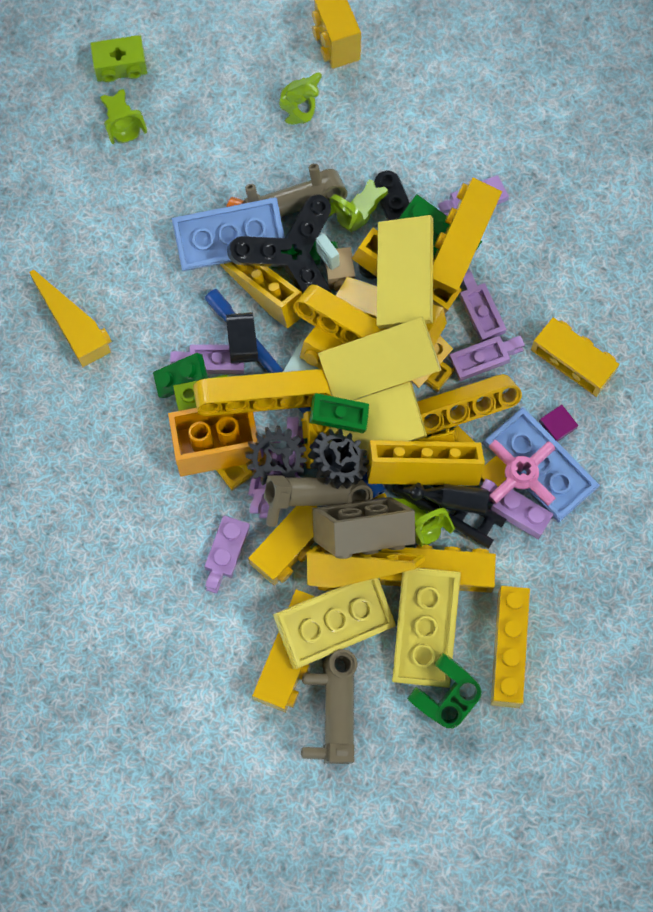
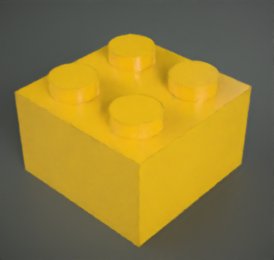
[311,0,361,69]

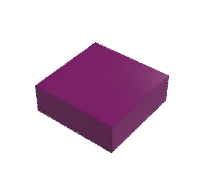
[539,404,579,442]

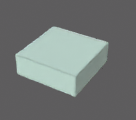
[316,234,340,270]

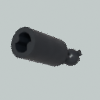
[403,483,489,515]

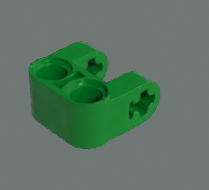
[407,653,482,729]

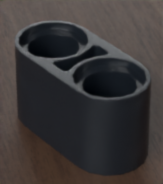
[226,312,258,364]

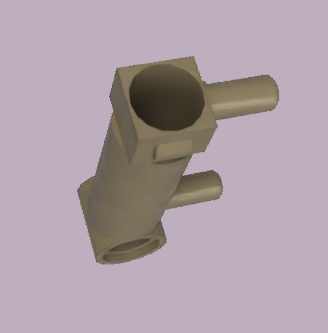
[244,163,347,217]
[263,476,373,527]
[301,649,358,764]

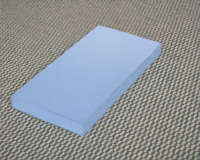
[172,197,285,272]
[482,407,600,523]

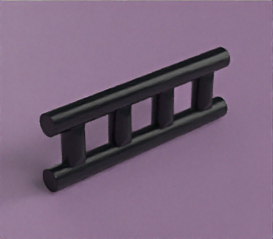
[392,484,507,549]

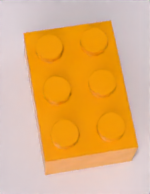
[168,408,262,477]

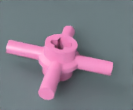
[489,440,556,506]

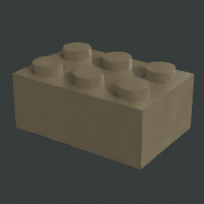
[312,497,415,559]

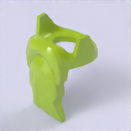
[279,72,322,125]
[100,89,147,145]
[329,179,388,233]
[394,498,455,547]

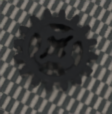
[245,425,307,486]
[308,429,369,489]

